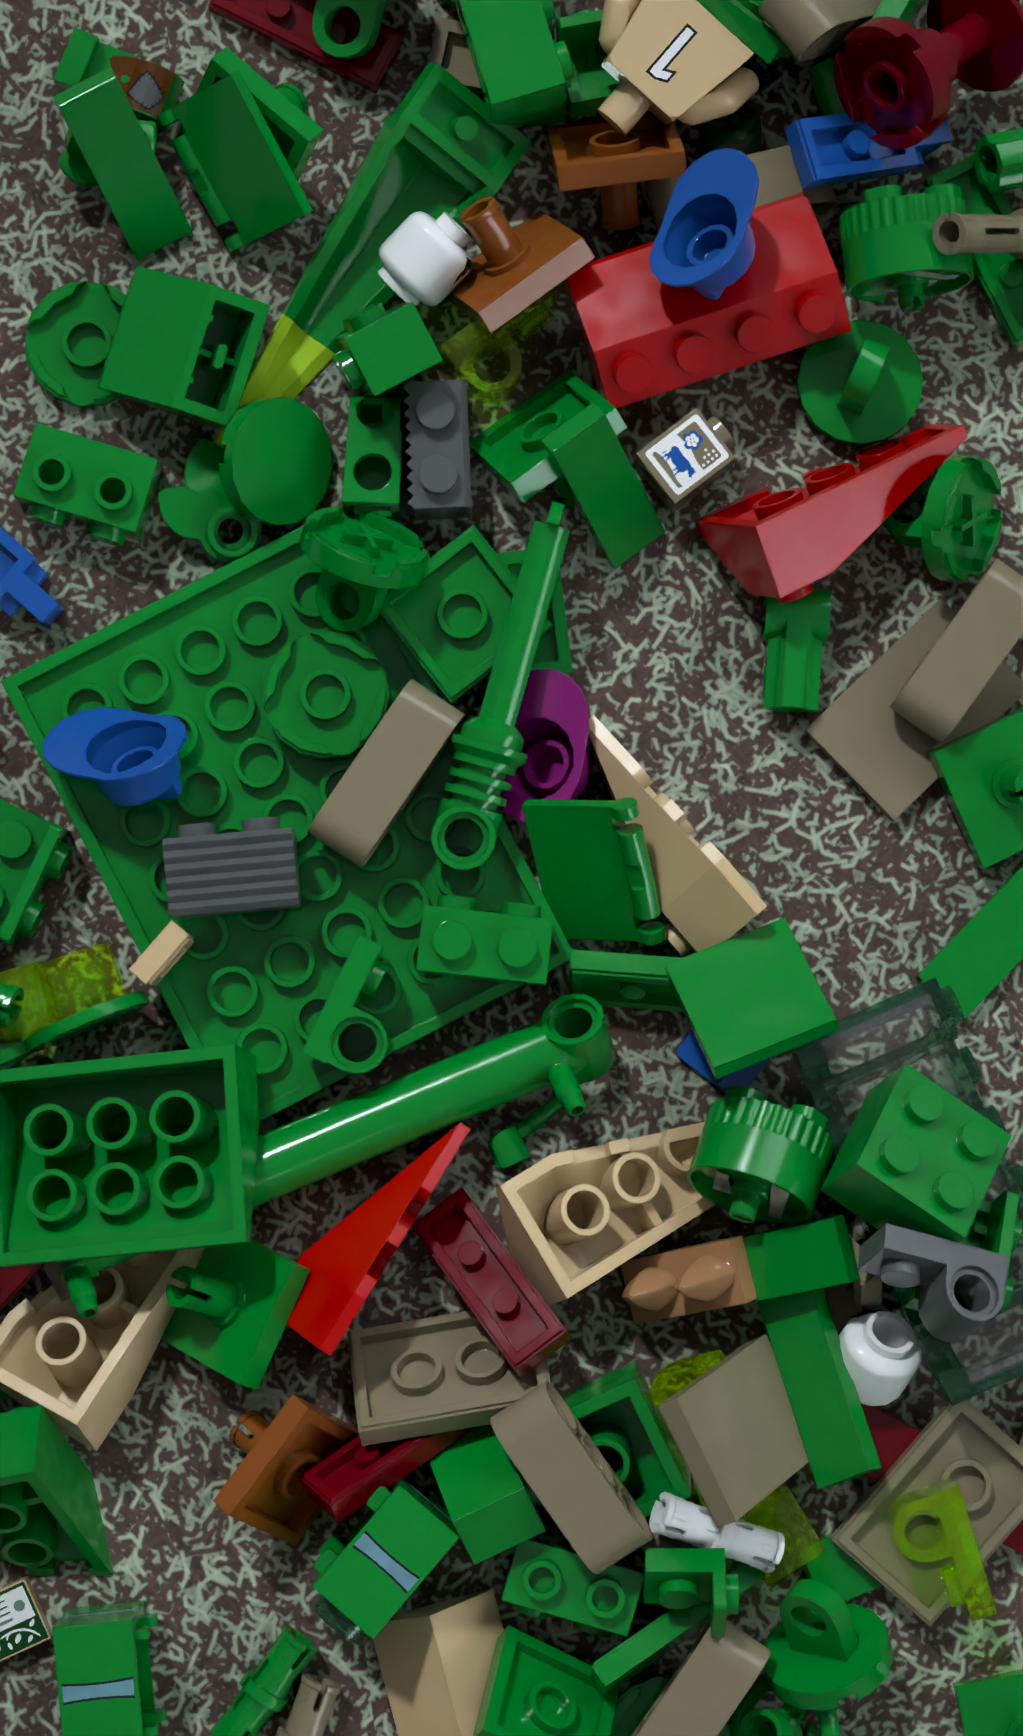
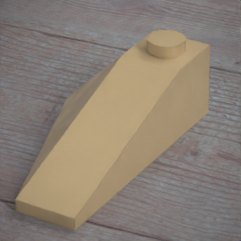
[587,715,767,958]
[496,1122,716,1306]
[0,1248,205,1451]

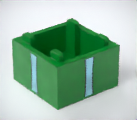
[313,1475,460,1639]
[52,1600,168,1736]

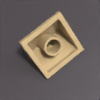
[373,1588,504,1736]

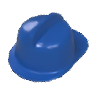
[649,148,759,300]
[42,707,187,807]

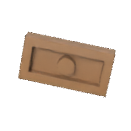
[620,1235,757,1325]

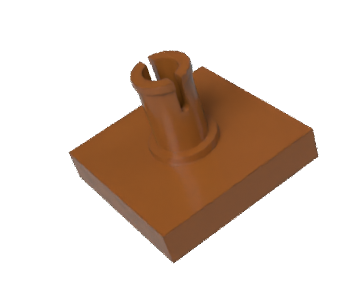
[546,113,687,231]
[447,196,595,333]
[213,1394,359,1546]

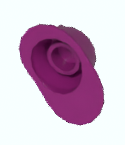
[499,669,592,822]

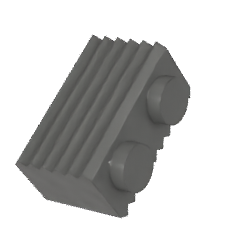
[403,380,472,520]
[162,817,302,919]

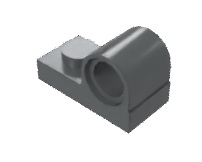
[858,1223,1008,1342]

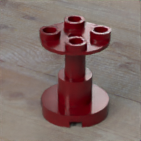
[833,0,1023,149]

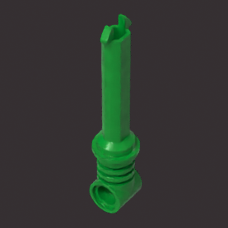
[431,501,570,870]

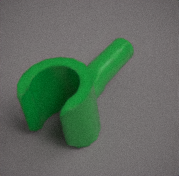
[488,1095,564,1169]

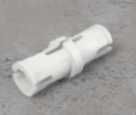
[649,1491,785,1573]

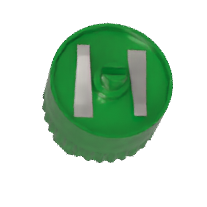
[839,183,974,312]
[687,1086,835,1225]

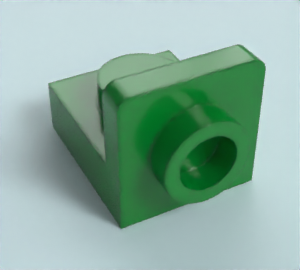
[643,1548,739,1638]

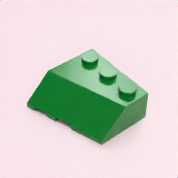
[0,1405,113,1576]

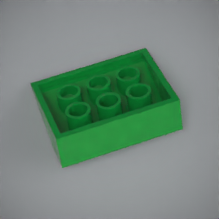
[0,1044,259,1268]

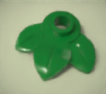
[157,438,262,563]

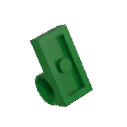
[302,935,390,1074]

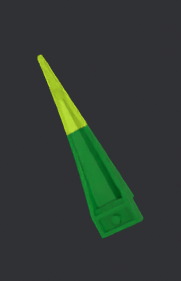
[213,63,531,450]

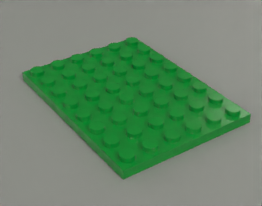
[1,506,572,1122]

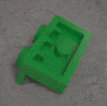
[0,799,74,946]

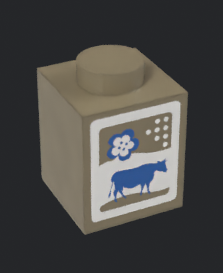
[634,407,736,513]

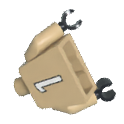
[597,0,780,135]

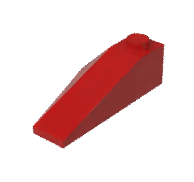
[694,424,968,603]
[287,1122,471,1356]

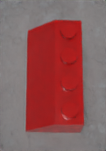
[565,192,852,408]

